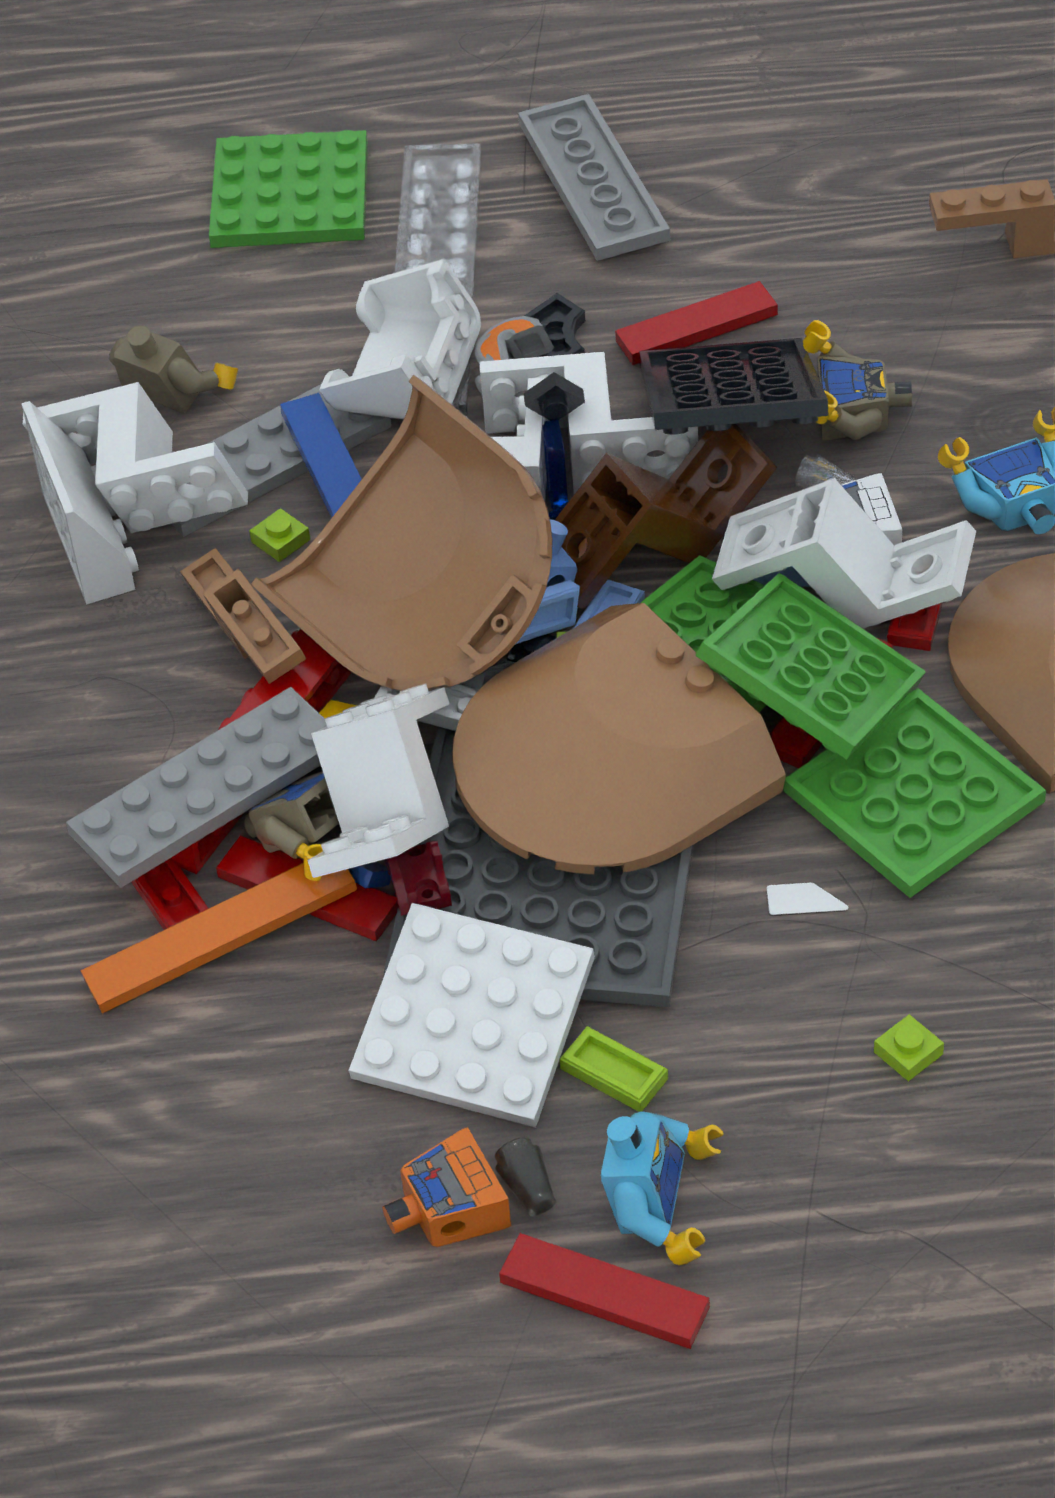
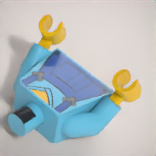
[938,407,1055,534]
[601,1112,723,1265]

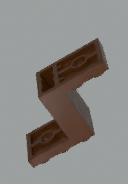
[555,424,778,609]

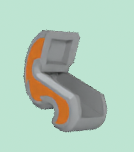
[475,316,554,398]

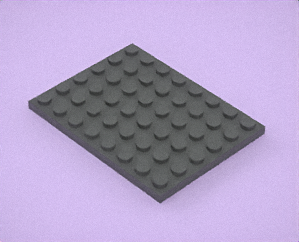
[384,726,694,1007]

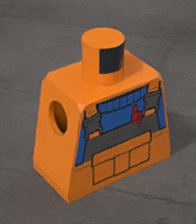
[382,1127,511,1247]

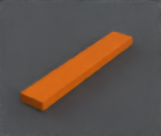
[80,863,357,1014]

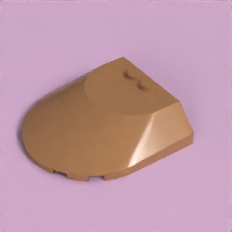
[251,375,552,691]
[948,553,1055,794]
[452,603,786,874]

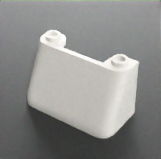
[319,258,481,419]

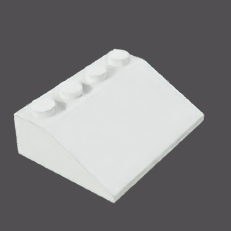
[21,401,139,605]

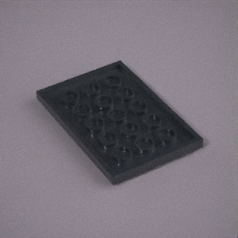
[639,338,828,435]

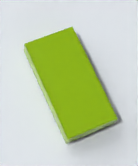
[559,1026,668,1112]

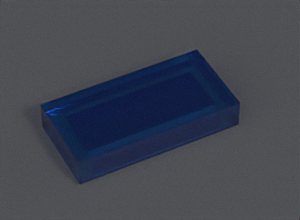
[542,420,568,511]

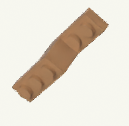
[929,179,1055,259]
[180,548,306,684]

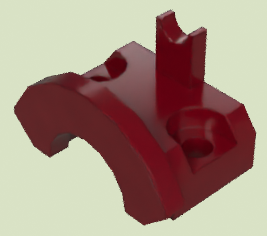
[385,841,452,916]

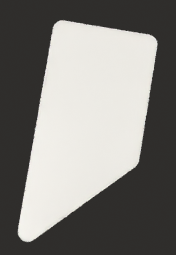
[767,883,848,915]

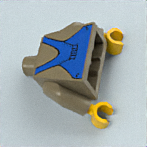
[245,772,339,881]

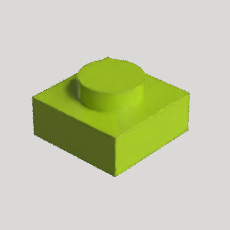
[249,508,310,562]
[874,1014,944,1082]

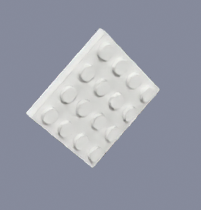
[349,903,595,1128]

